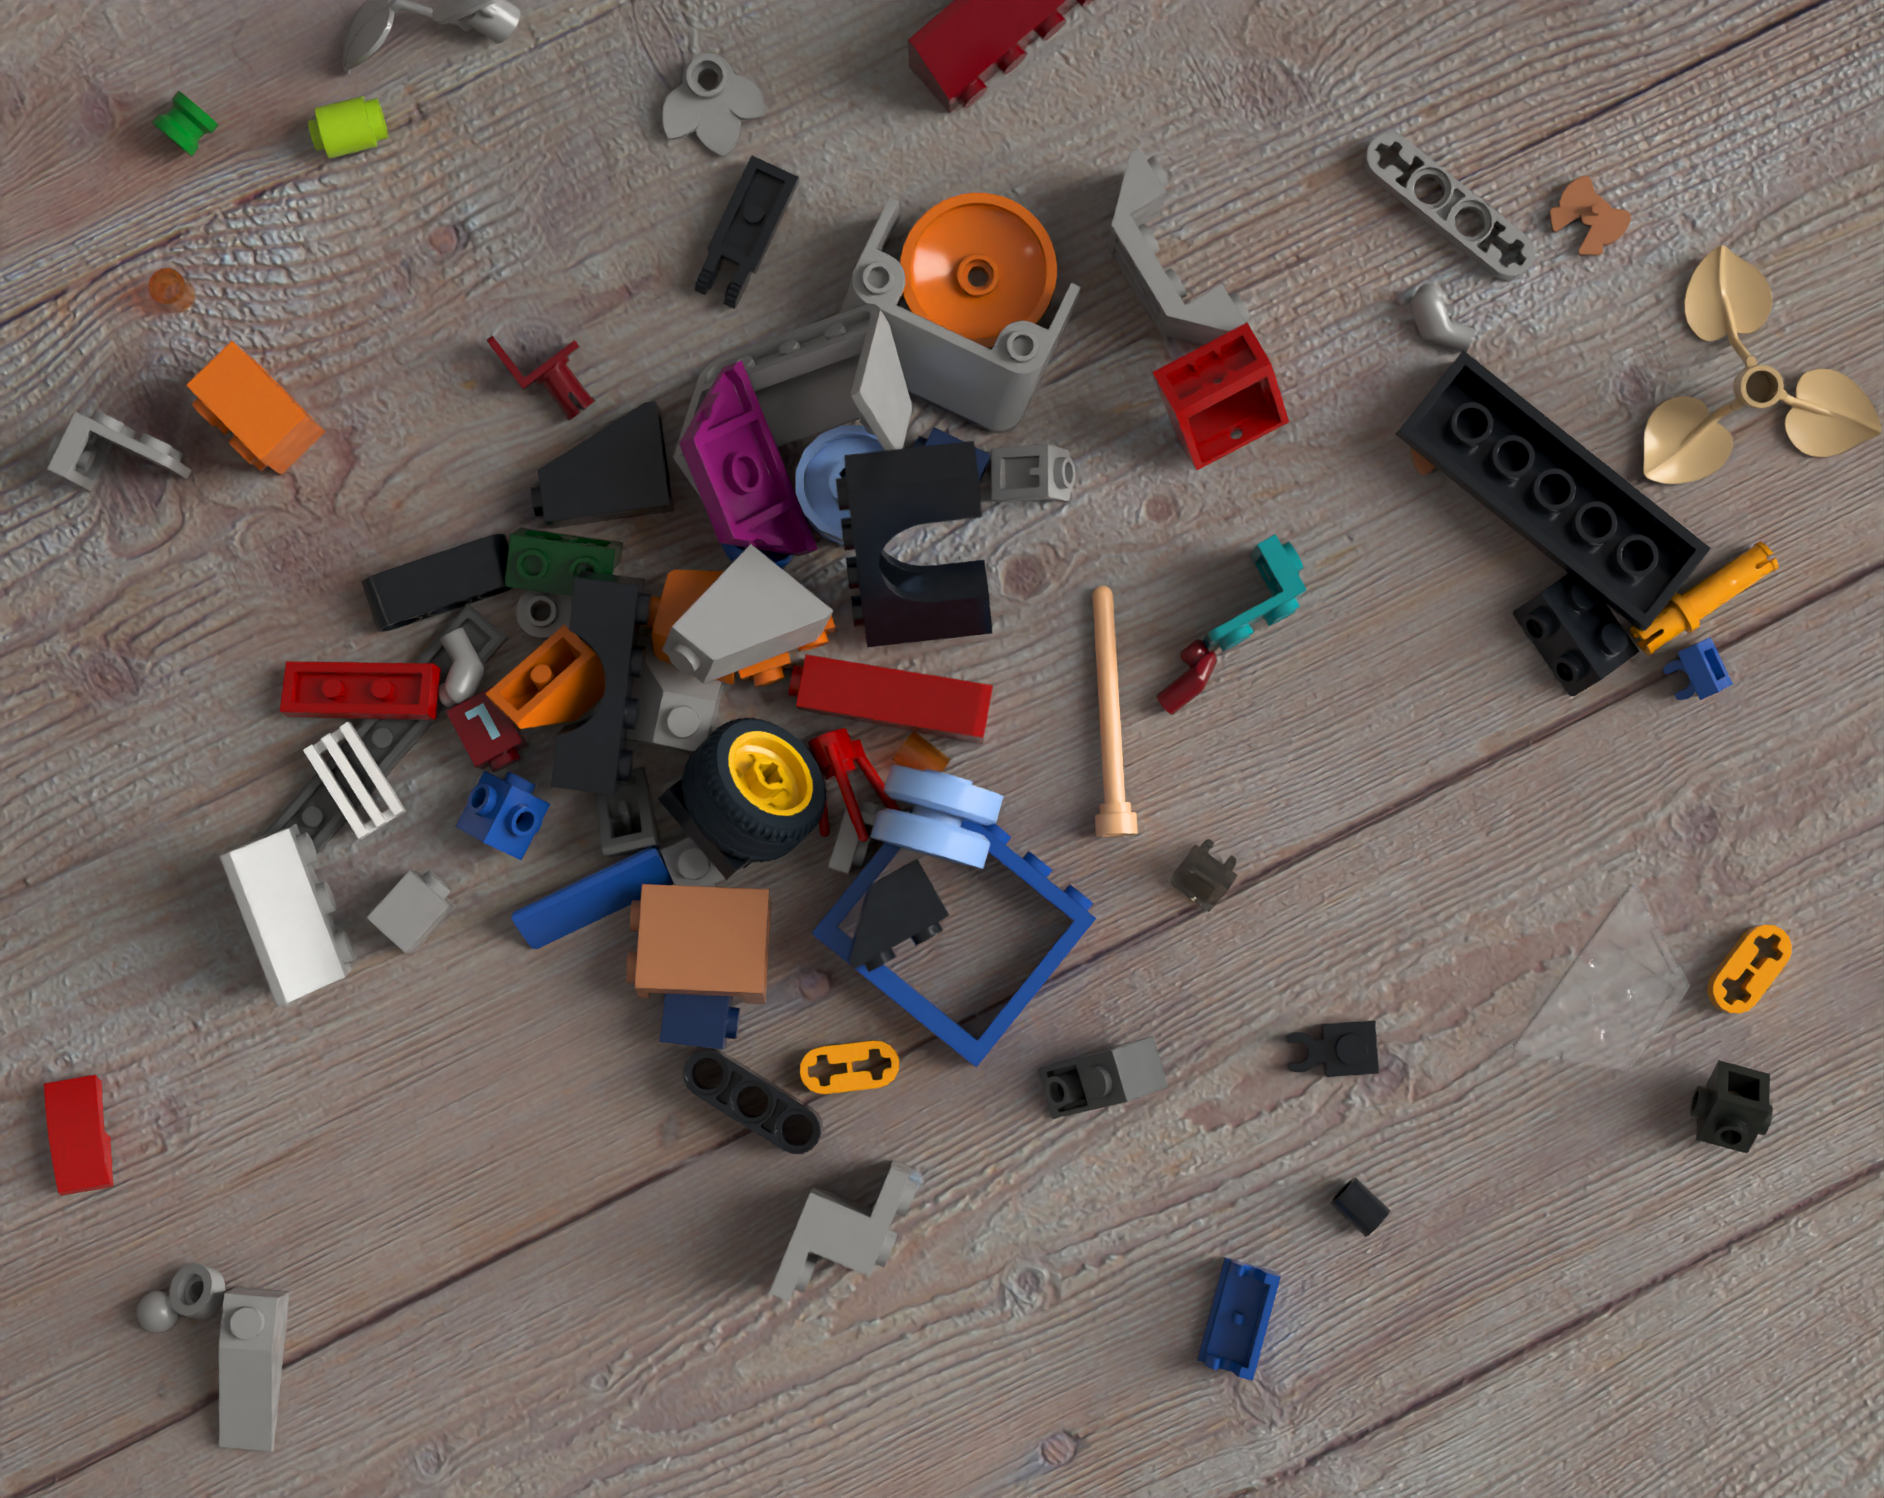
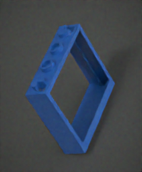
[811,807,1096,1067]

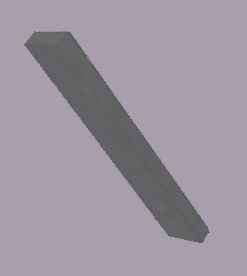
[261,603,509,855]

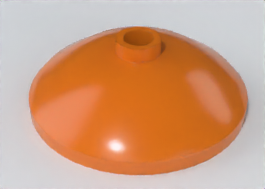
[900,193,1057,349]

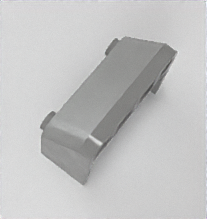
[839,197,1081,434]
[673,304,912,500]

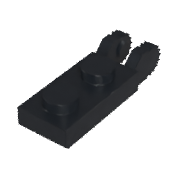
[694,155,800,309]

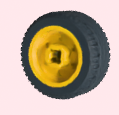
[682,718,826,862]

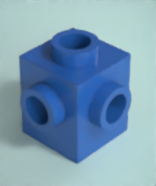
[455,771,550,860]

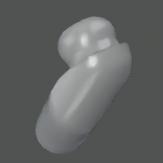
[1411,284,1475,353]
[438,628,484,708]

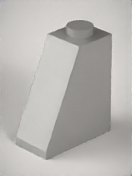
[662,544,834,684]

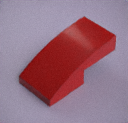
[44,1074,113,1196]

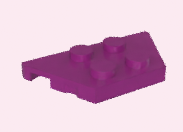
[679,360,818,556]

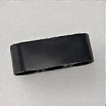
[361,533,514,632]
[683,1049,823,1154]

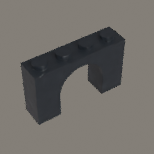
[836,441,993,647]

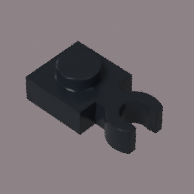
[1285,1020,1379,1077]

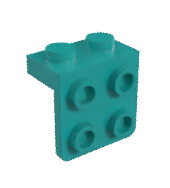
[1203,534,1307,652]

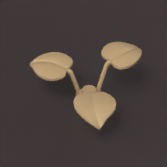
[1642,245,1882,484]

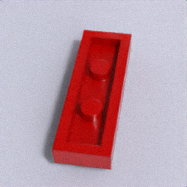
[280,661,441,720]

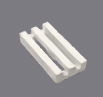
[303,722,406,839]

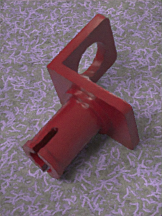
[486,336,595,421]

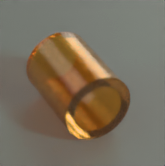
[148,268,195,313]
[892,731,952,772]

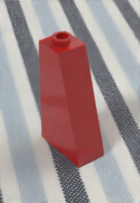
[788,654,993,744]

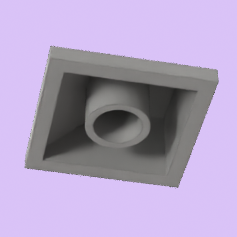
[626,635,725,753]

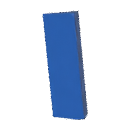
[511,846,673,949]

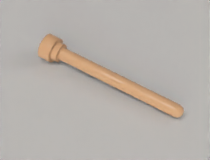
[1092,586,1138,837]

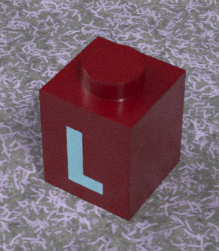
[446,686,528,773]

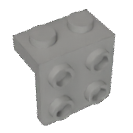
[47,410,191,491]

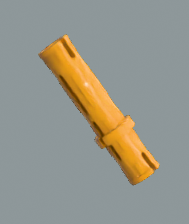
[1630,541,1779,656]

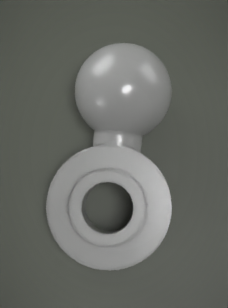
[136,1263,225,1333]

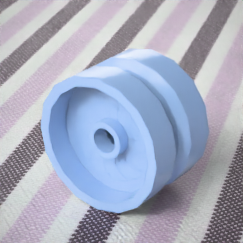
[795,425,885,547]
[871,764,1003,869]

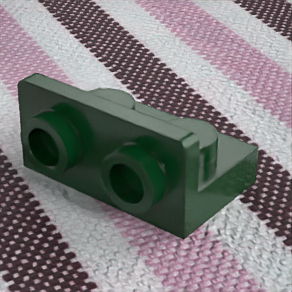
[505,527,623,596]

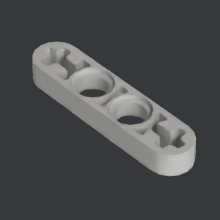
[1363,132,1535,281]

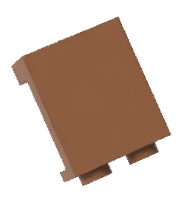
[626,884,772,1004]

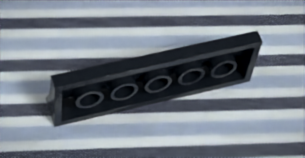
[1395,350,1711,632]

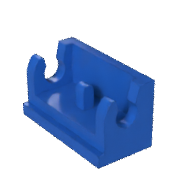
[1197,1257,1281,1381]

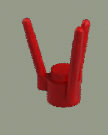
[808,728,901,842]

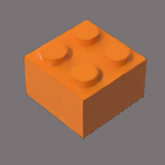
[186,341,326,475]

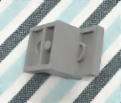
[769,1160,917,1302]

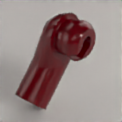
[1156,639,1217,715]

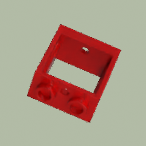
[1152,322,1289,471]

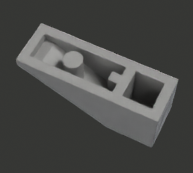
[219,1287,290,1452]

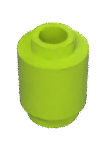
[308,96,389,159]

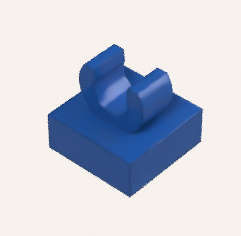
[1663,637,1733,700]

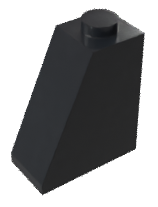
[531,401,674,528]

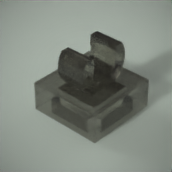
[1166,839,1238,912]

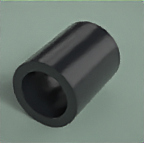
[1330,1177,1390,1237]

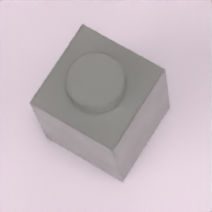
[367,870,456,953]

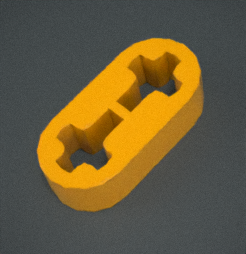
[1707,925,1792,1014]
[800,1040,900,1094]

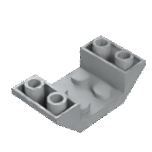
[1107,148,1251,345]

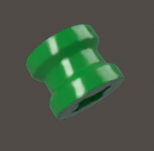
[151,91,219,157]

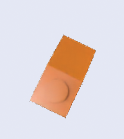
[486,624,605,729]

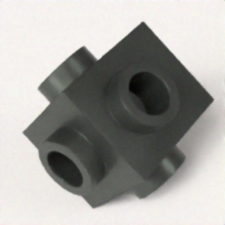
[1690,1060,1773,1154]

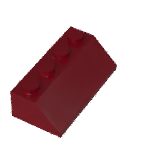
[908,0,1094,113]

